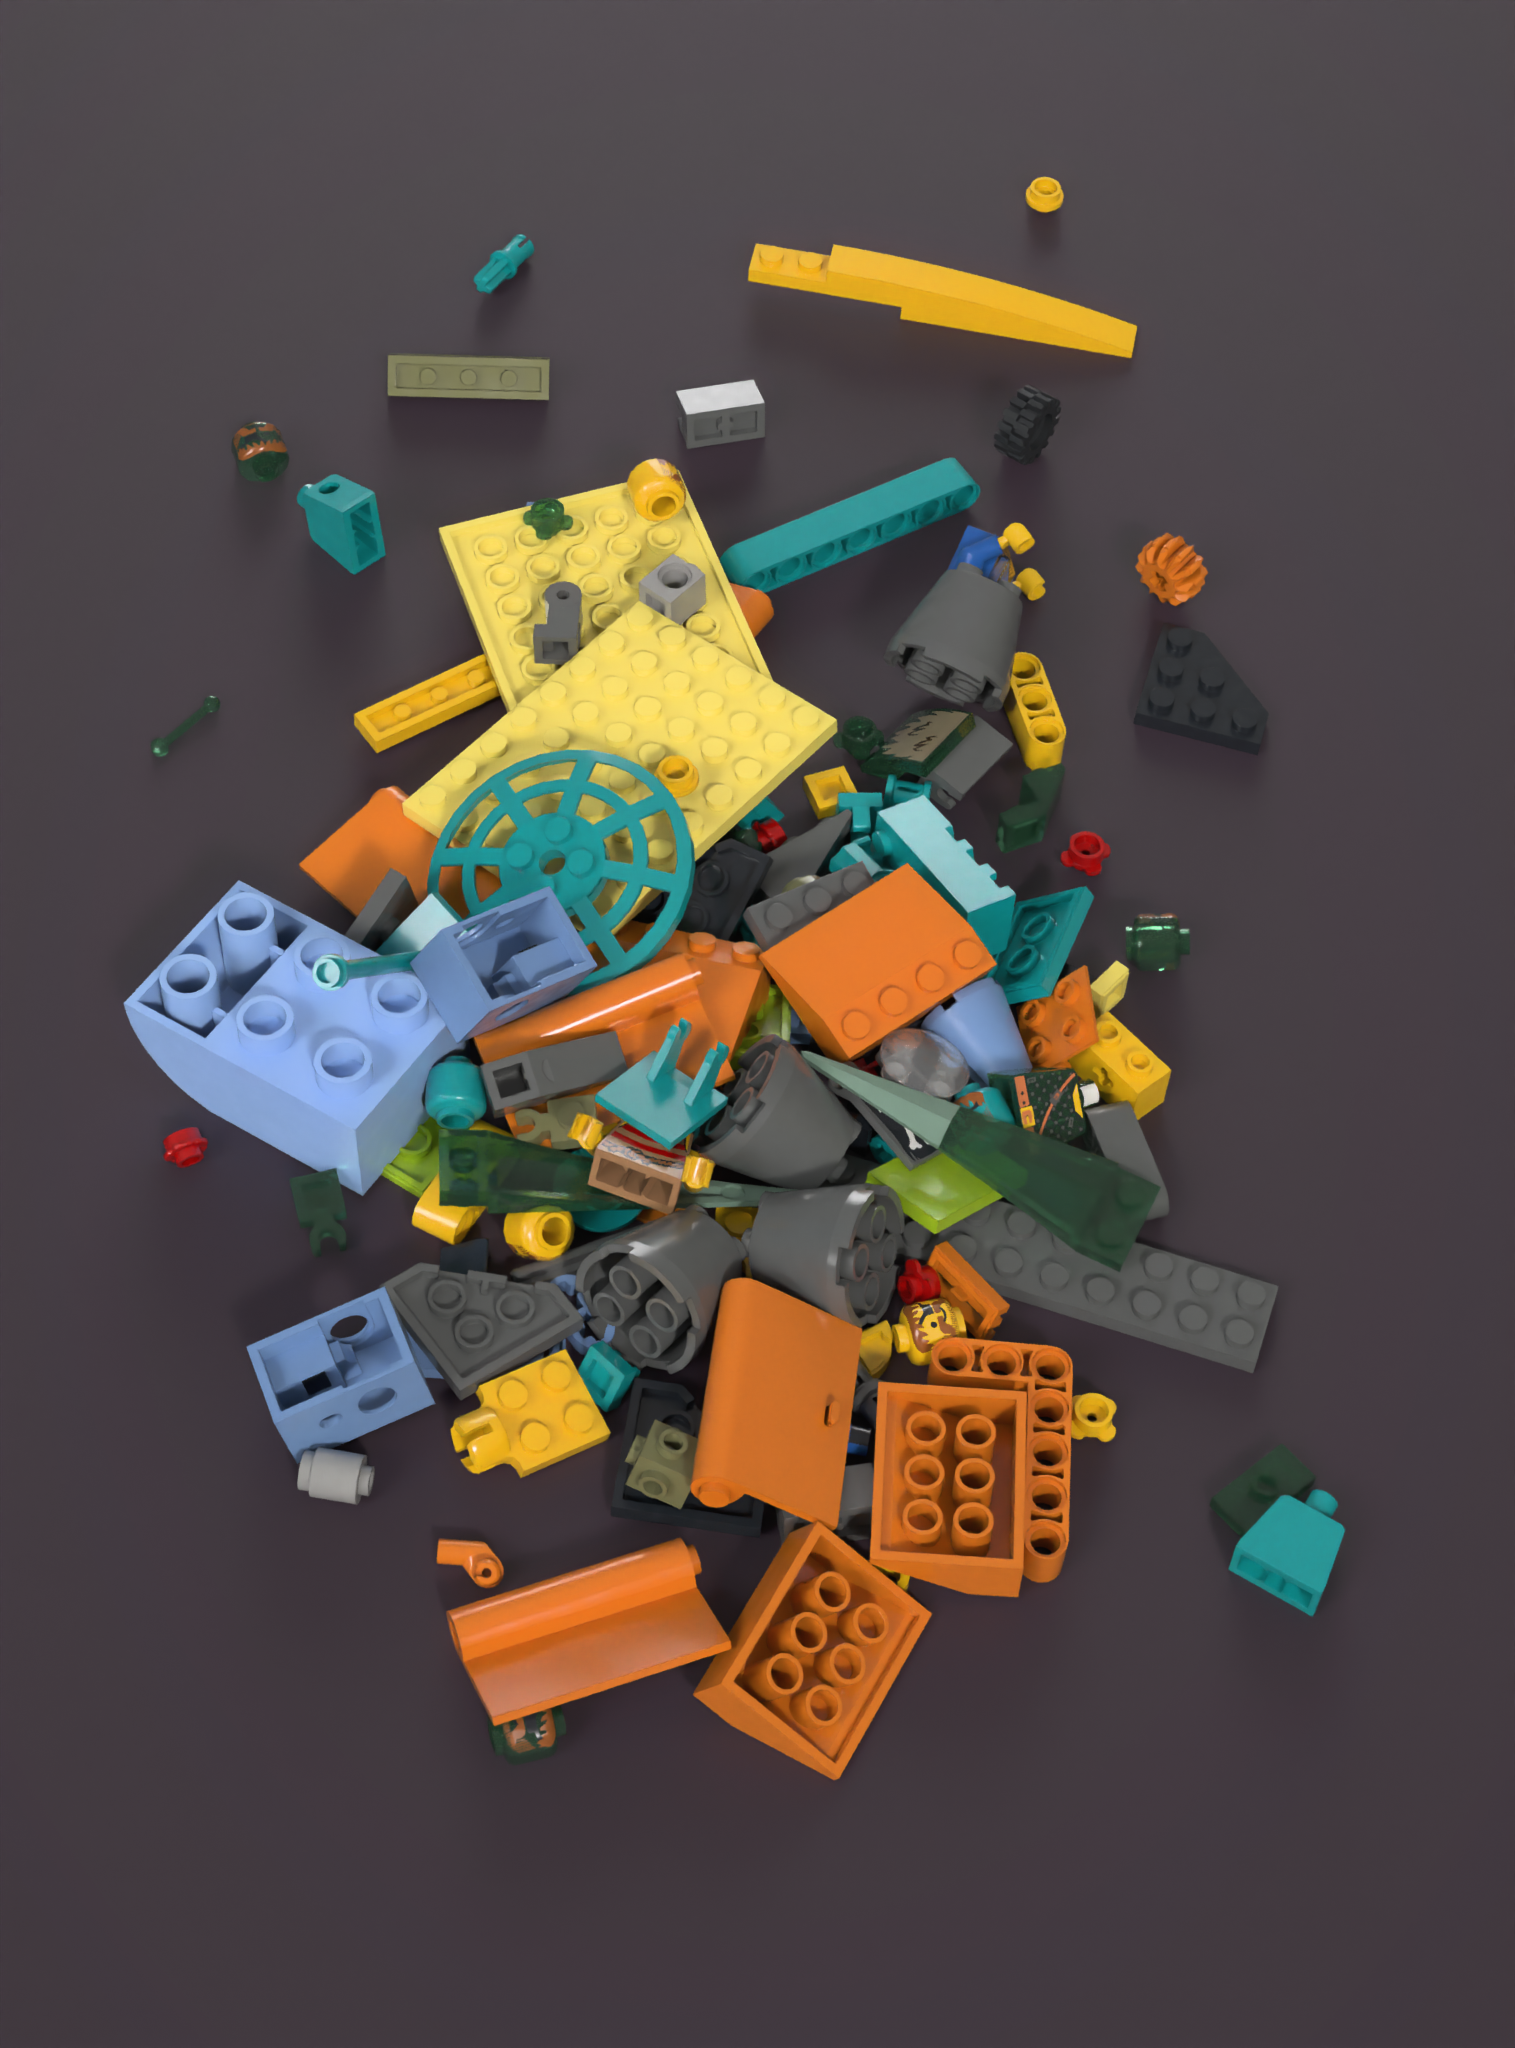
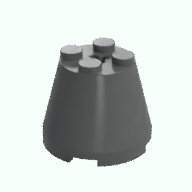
[883,562,1023,712]
[693,1034,862,1190]
[741,1183,905,1328]
[575,1205,746,1374]

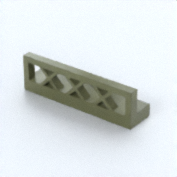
[388,353,550,400]

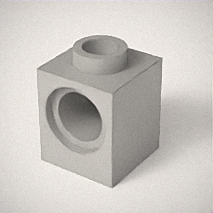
[639,554,706,625]

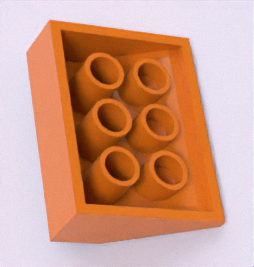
[759,863,997,1063]
[586,920,771,1062]
[869,1382,1027,1597]
[692,1521,932,1780]

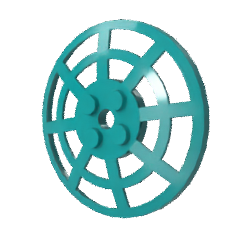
[427,750,695,1004]

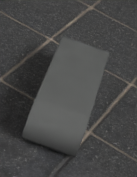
[1079,1100,1169,1226]

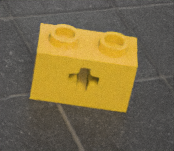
[1069,1011,1171,1120]

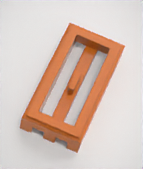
[926,1241,1010,1340]

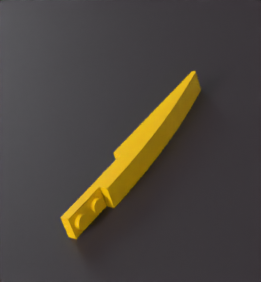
[748,243,1137,358]

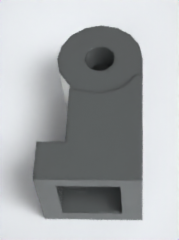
[533,581,583,665]

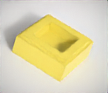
[1090,960,1129,1019]

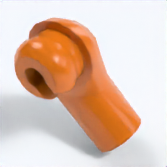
[437,1538,504,1588]

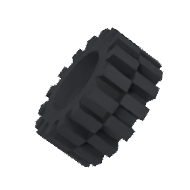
[994,385,1061,465]

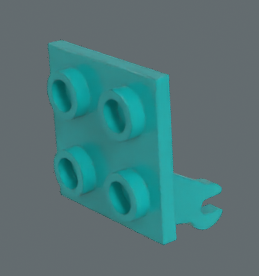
[595,1018,729,1150]

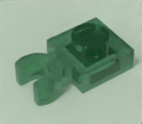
[289,1168,347,1257]

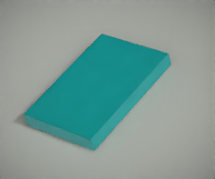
[981,886,1094,1005]

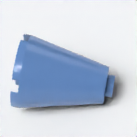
[920,978,1038,1109]

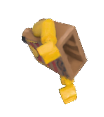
[567,1112,715,1214]

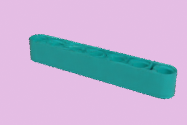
[719,457,981,593]

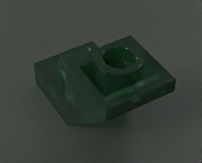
[995,763,1066,854]

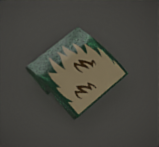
[860,708,976,780]

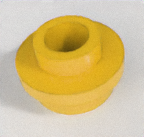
[1025,177,1064,212]
[654,755,699,798]

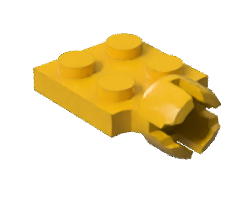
[450,1349,611,1478]

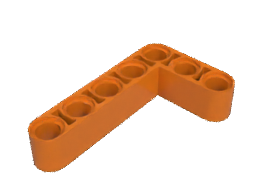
[927,1337,1073,1583]

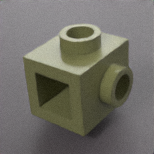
[625,1420,698,1509]

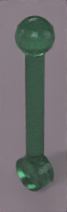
[151,696,221,757]

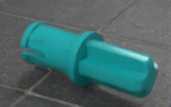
[473,234,534,294]

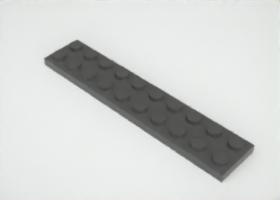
[818,1154,1279,1373]

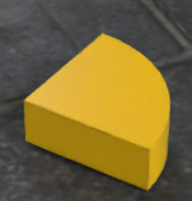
[859,1320,893,1379]

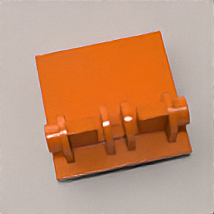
[1016,965,1099,1084]

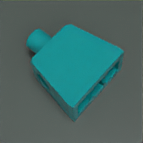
[297,474,386,575]
[1228,1489,1346,1617]

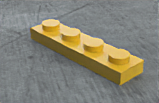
[354,654,500,753]

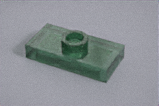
[1209,1443,1316,1538]

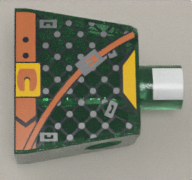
[987,1066,1099,1162]

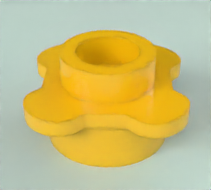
[1071,1393,1117,1442]

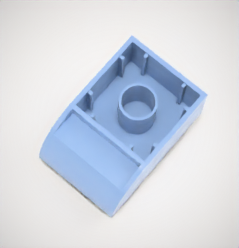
[124,880,471,1196]

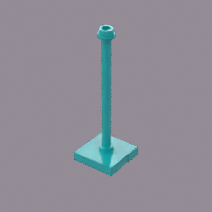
[312,892,472,991]

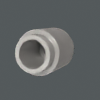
[297,1447,375,1505]

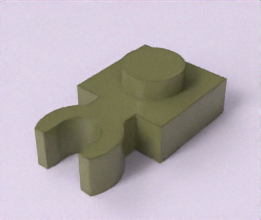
[515,1094,598,1151]

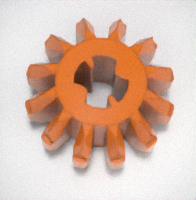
[1135,533,1208,606]

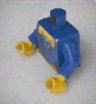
[948,523,1046,601]

